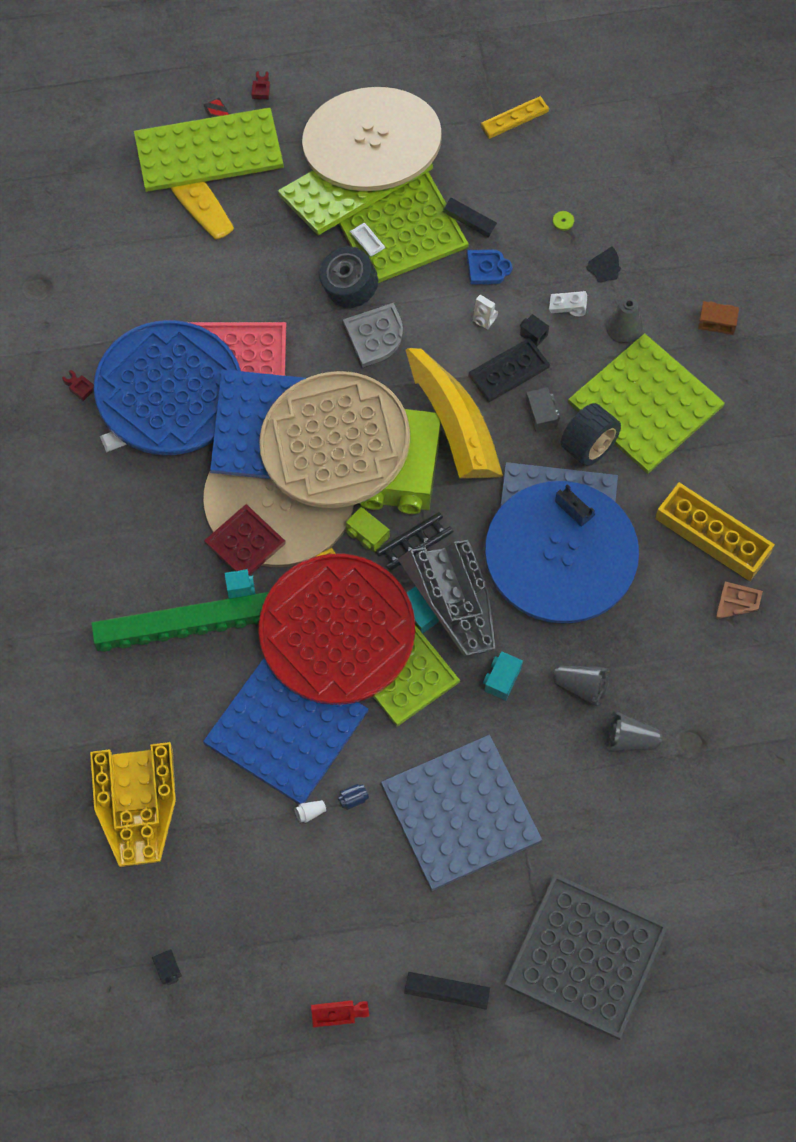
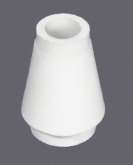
[295,800,326,823]

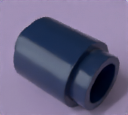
[338,784,369,810]

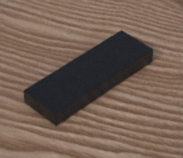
[443,198,497,238]

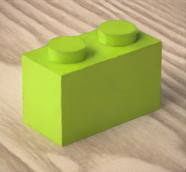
[346,507,390,553]

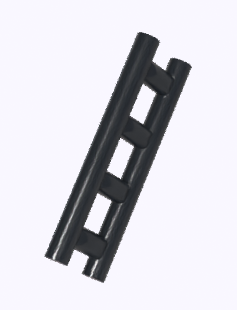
[376,512,454,571]

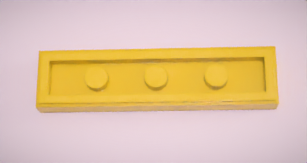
[481,96,549,139]

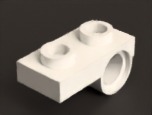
[549,291,587,317]
[473,295,498,330]

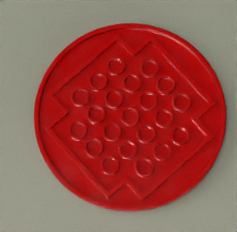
[259,554,415,705]

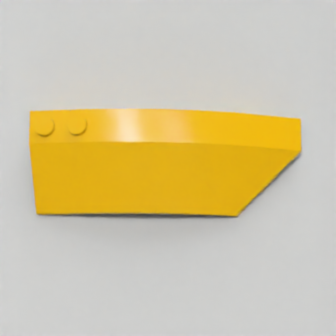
[406,348,503,478]

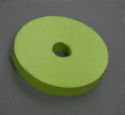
[553,211,574,231]

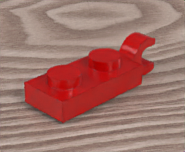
[311,1000,369,1028]

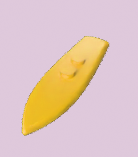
[171,182,234,239]

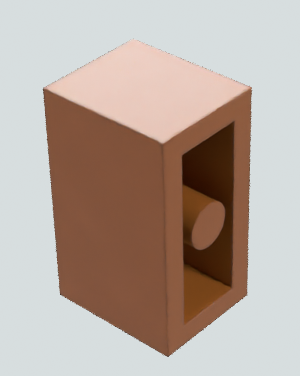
[698,301,739,335]

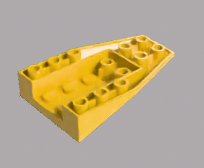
[90,742,176,867]

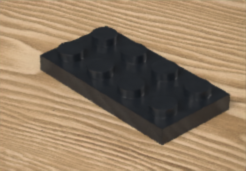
[469,338,550,402]

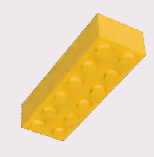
[655,482,775,581]

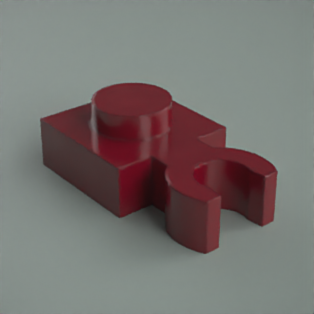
[251,71,270,100]
[62,370,94,401]

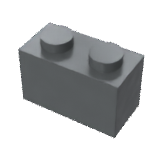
[526,387,560,432]

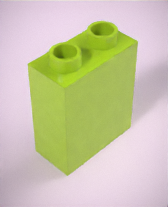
[361,409,441,514]

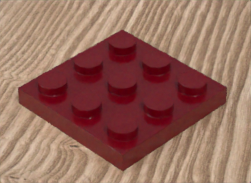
[204,504,286,576]

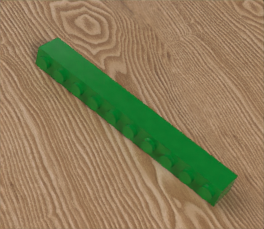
[91,592,269,652]

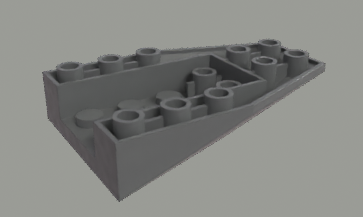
[398,540,495,657]

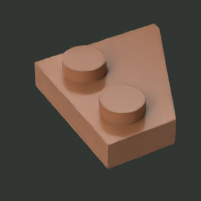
[716,582,763,619]

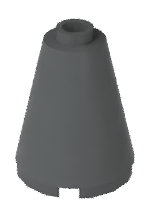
[607,298,643,343]
[553,665,610,706]
[605,711,662,751]

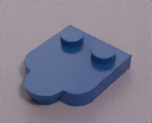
[466,250,513,284]

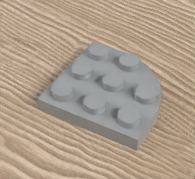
[343,303,403,368]

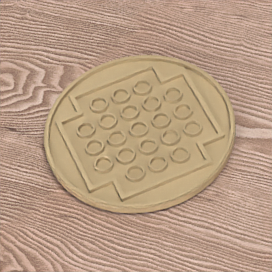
[302,87,442,191]
[260,371,410,508]
[204,472,354,567]

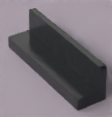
[404,972,491,1010]

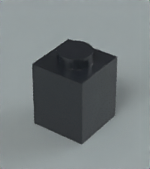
[520,314,549,347]
[152,949,182,985]

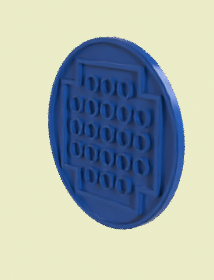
[94,320,241,455]
[485,481,639,623]

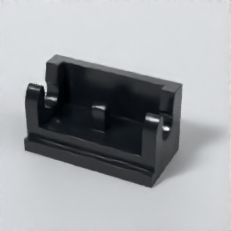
[555,484,595,527]

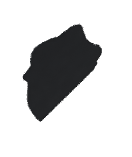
[586,247,621,282]

